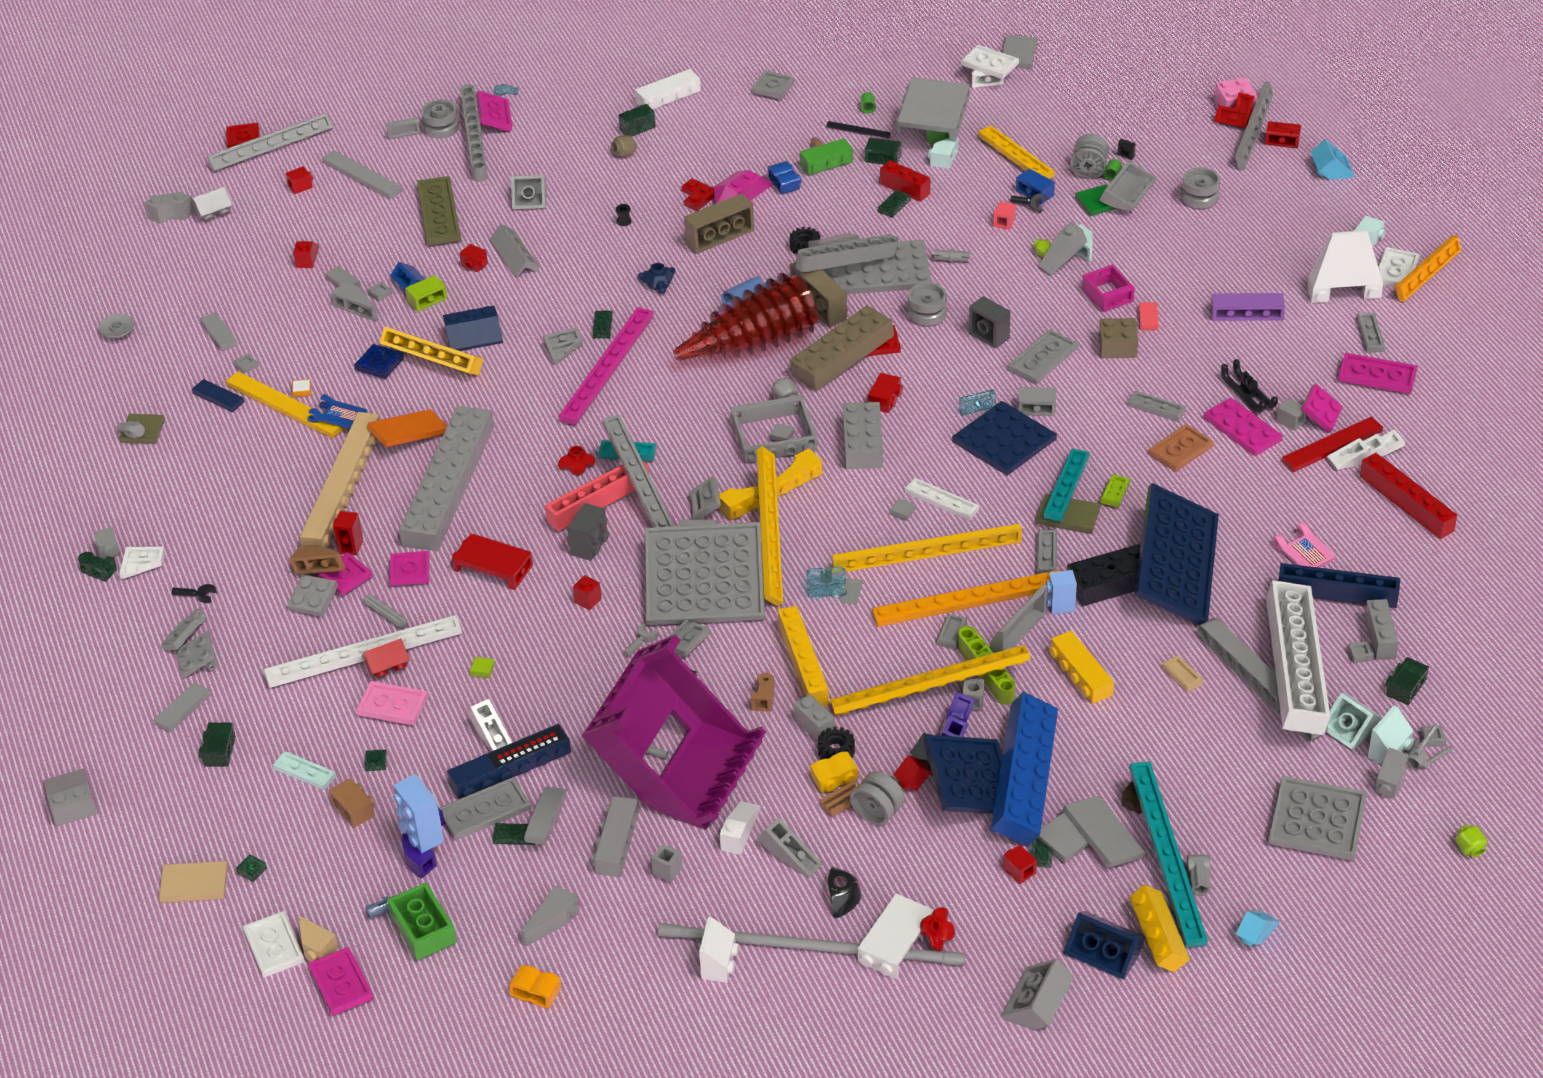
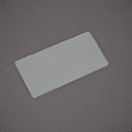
[840,579,863,604]

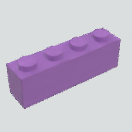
[1211,293,1285,321]

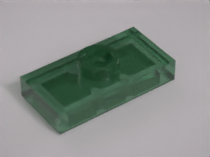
[493,823,535,845]

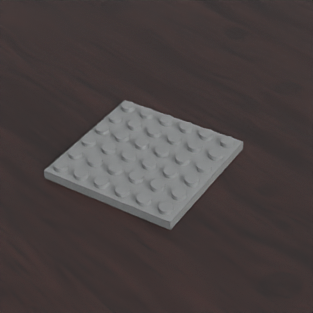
[645,522,765,625]

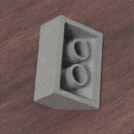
[1001,958,1074,1030]

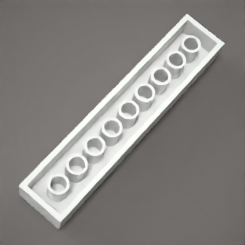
[1266,580,1330,735]

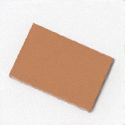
[1148,424,1214,472]

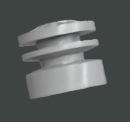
[1071,134,1109,179]

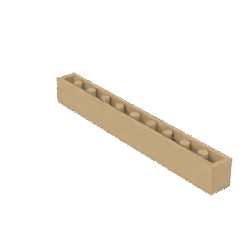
[300,412,380,548]

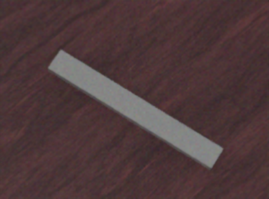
[1235,82,1274,170]
[207,113,333,172]
[602,414,674,527]

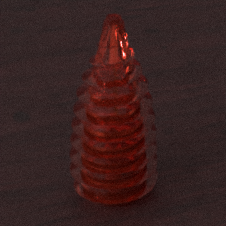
[673,273,818,361]

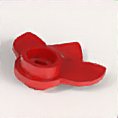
[558,445,595,475]
[920,907,955,951]

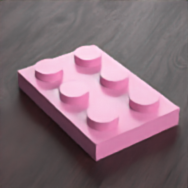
[356,681,428,726]

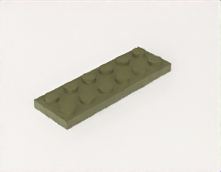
[417,176,461,246]

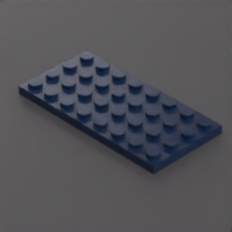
[1134,483,1219,625]

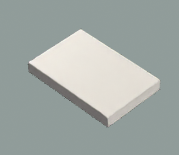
[961,45,1019,79]
[1378,247,1420,287]
[242,911,305,978]

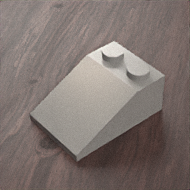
[44,768,97,827]

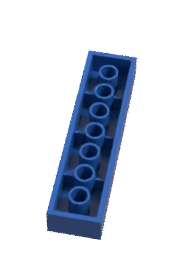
[991,691,1058,847]

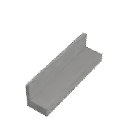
[490,224,540,277]

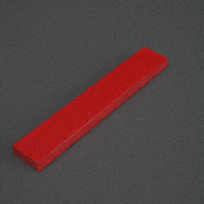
[1282,416,1383,472]

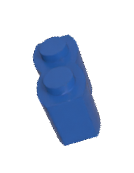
[768,161,801,194]

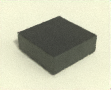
[1118,138,1136,160]

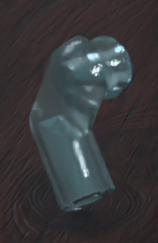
[494,84,519,96]

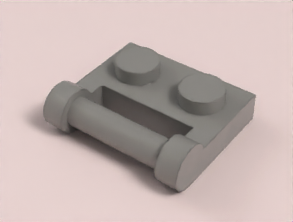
[689,476,721,520]

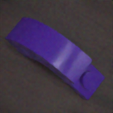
[939,692,976,737]
[402,808,445,879]

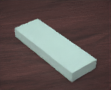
[273,751,336,790]

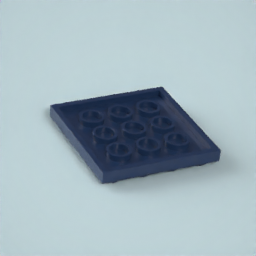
[952,401,1057,476]
[923,734,1002,814]

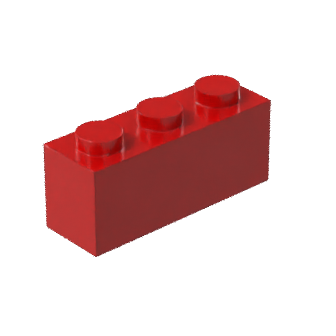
[880,160,931,202]

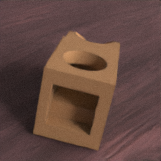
[751,673,775,712]

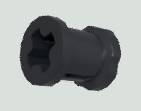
[616,204,632,226]

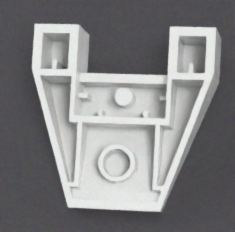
[1307,230,1383,303]

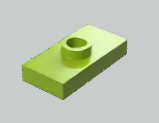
[1101,474,1130,508]

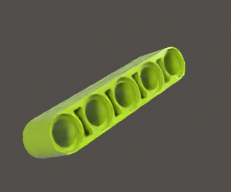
[958,626,1016,705]

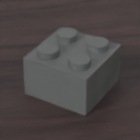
[969,296,1010,349]
[567,503,609,561]

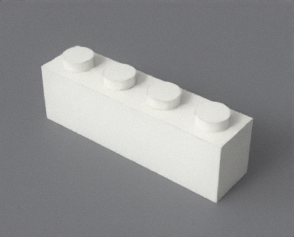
[635,69,701,112]

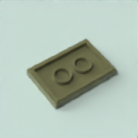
[1036,494,1101,534]

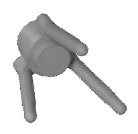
[1407,725,1452,770]

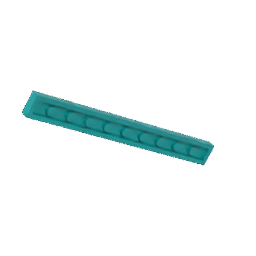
[1129,761,1208,948]

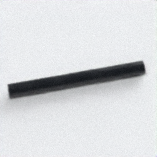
[827,121,891,138]

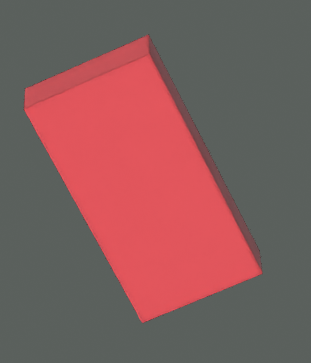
[1139,302,1158,330]

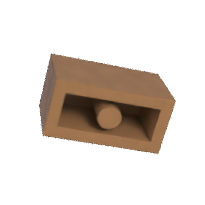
[329,778,375,828]

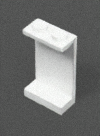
[858,893,934,979]

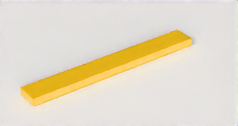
[226,371,345,438]

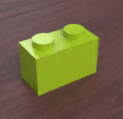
[405,275,448,312]

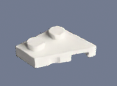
[119,547,165,579]

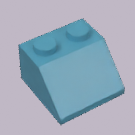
[1310,139,1355,180]

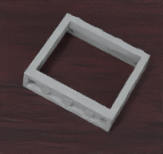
[730,395,818,464]

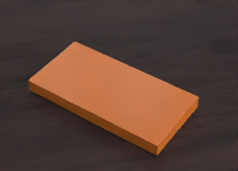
[367,409,447,447]

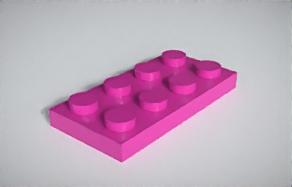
[1338,353,1418,394]
[1203,397,1283,456]

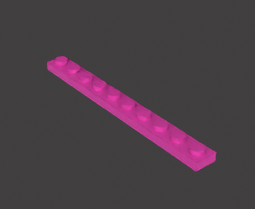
[559,307,654,425]

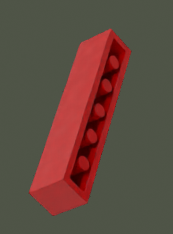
[1360,452,1457,539]

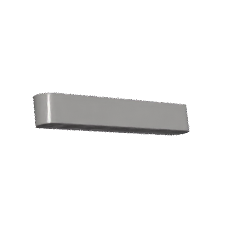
[795,234,899,272]

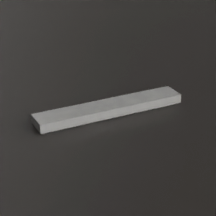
[322,150,402,199]

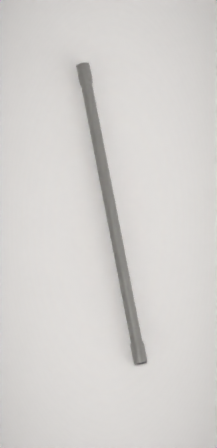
[658,923,965,966]

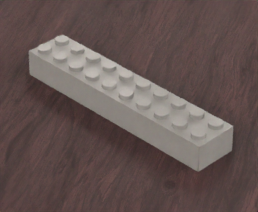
[399,406,494,551]

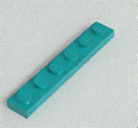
[1043,448,1090,522]

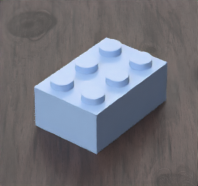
[393,774,444,853]

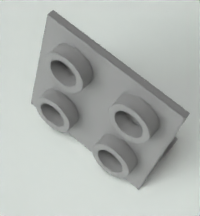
[176,631,218,679]

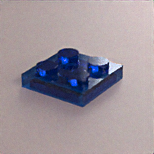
[354,344,404,379]

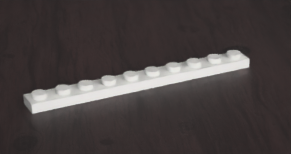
[264,615,462,688]

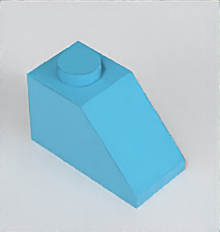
[1236,911,1280,946]

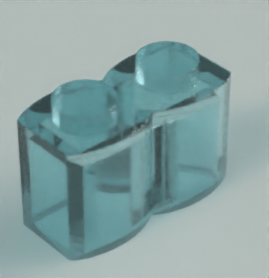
[806,567,847,598]

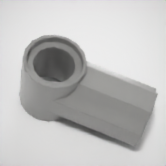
[1187,855,1211,896]

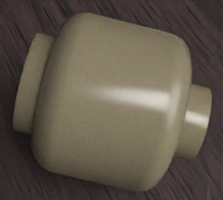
[611,135,637,157]

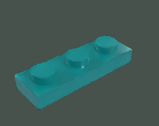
[598,440,657,461]

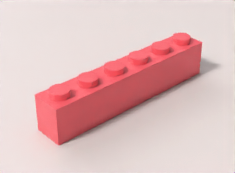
[545,461,649,532]

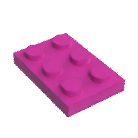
[476,90,513,132]
[308,947,374,1016]

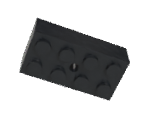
[1067,544,1140,607]

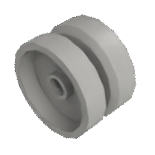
[421,99,459,139]
[1181,167,1220,209]
[908,282,947,326]
[850,771,905,826]

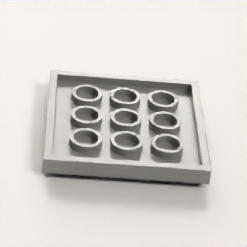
[1268,776,1367,861]

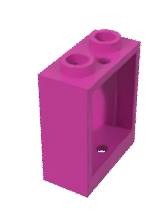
[1082,264,1135,312]

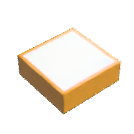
[292,379,311,397]

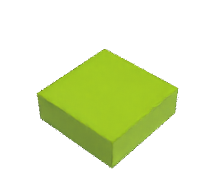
[470,657,495,678]

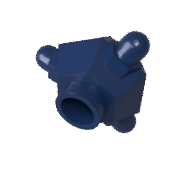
[637,262,676,294]

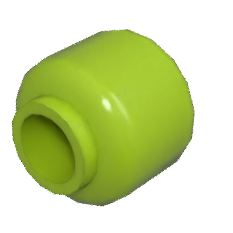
[1455,824,1488,858]

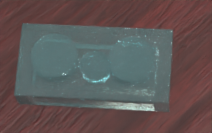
[959,389,996,416]

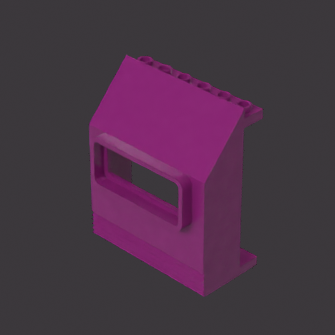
[582,634,766,830]

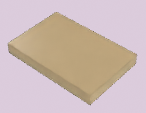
[159,861,228,903]

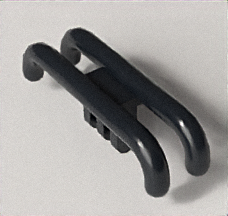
[1221,359,1278,413]

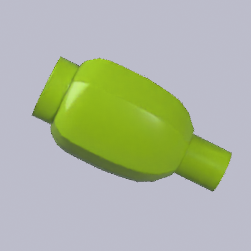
[1033,239,1052,258]

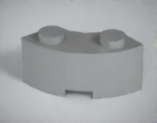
[144,192,195,224]

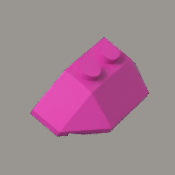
[714,170,773,204]

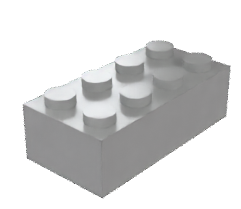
[843,402,883,469]

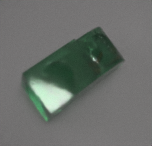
[78,552,117,582]

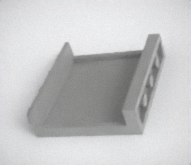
[895,77,970,141]

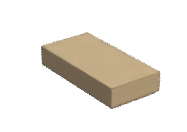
[1162,655,1204,692]

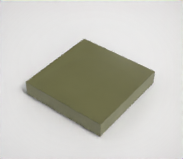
[120,414,165,444]

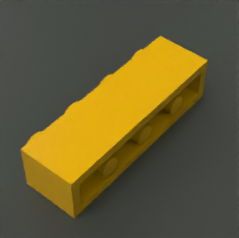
[1049,630,1114,704]
[1129,884,1190,972]

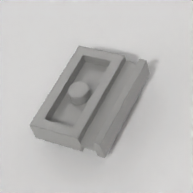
[667,620,710,657]

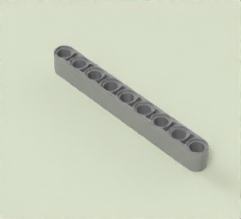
[460,85,488,182]
[1197,618,1328,741]

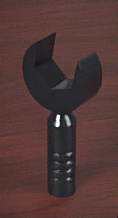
[1010,194,1048,211]
[172,584,217,603]

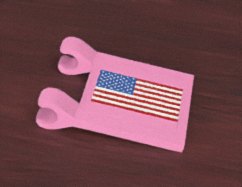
[1272,522,1336,568]

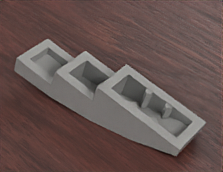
[524,786,567,845]

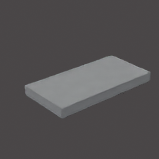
[1007,329,1079,385]
[439,777,532,841]
[1063,796,1145,868]

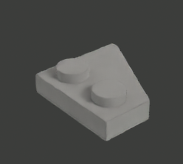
[543,327,582,365]

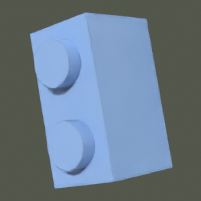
[1046,570,1077,614]

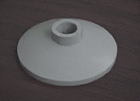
[99,314,134,338]

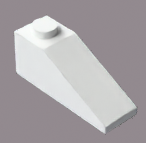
[468,699,512,752]
[720,801,761,855]

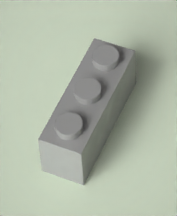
[1364,599,1399,660]

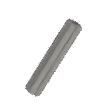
[363,594,408,629]

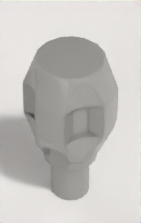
[116,421,145,438]

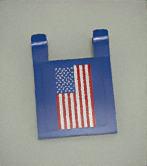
[308,394,368,429]

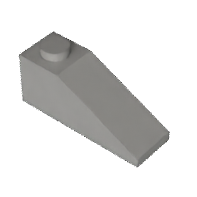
[1039,221,1088,276]
[331,281,378,322]
[757,817,823,878]
[521,886,580,946]

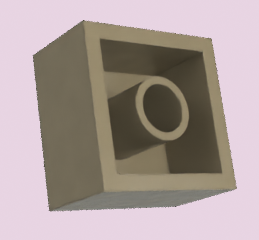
[1099,318,1138,358]

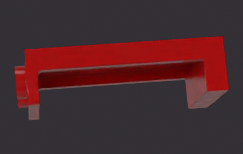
[452,533,533,590]

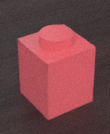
[993,202,1016,230]

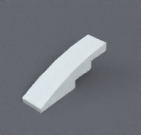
[1327,429,1405,470]

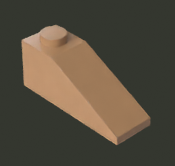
[289,545,346,575]

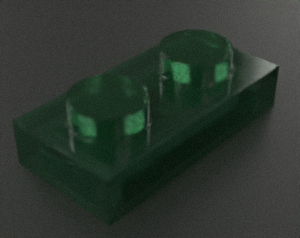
[878,190,910,218]
[593,310,613,339]

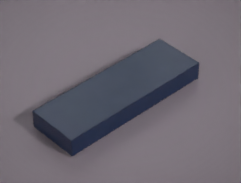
[192,379,244,412]

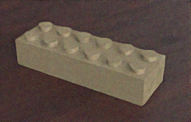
[789,305,894,391]

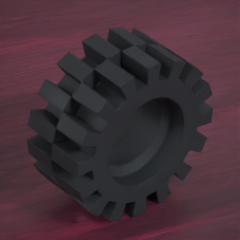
[790,227,820,254]
[818,727,855,760]

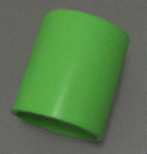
[860,92,876,114]
[1103,159,1122,181]

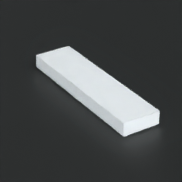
[905,478,979,521]

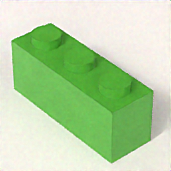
[800,138,853,176]

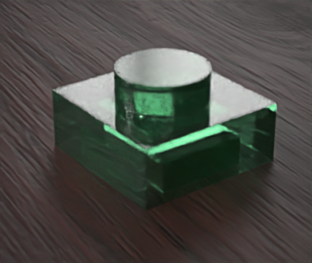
[365,749,387,771]
[236,854,267,882]

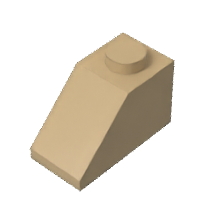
[299,917,339,962]

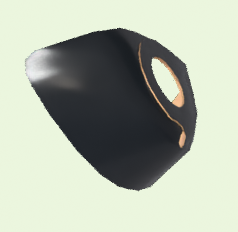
[828,867,861,918]

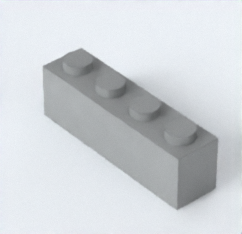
[592,796,639,877]

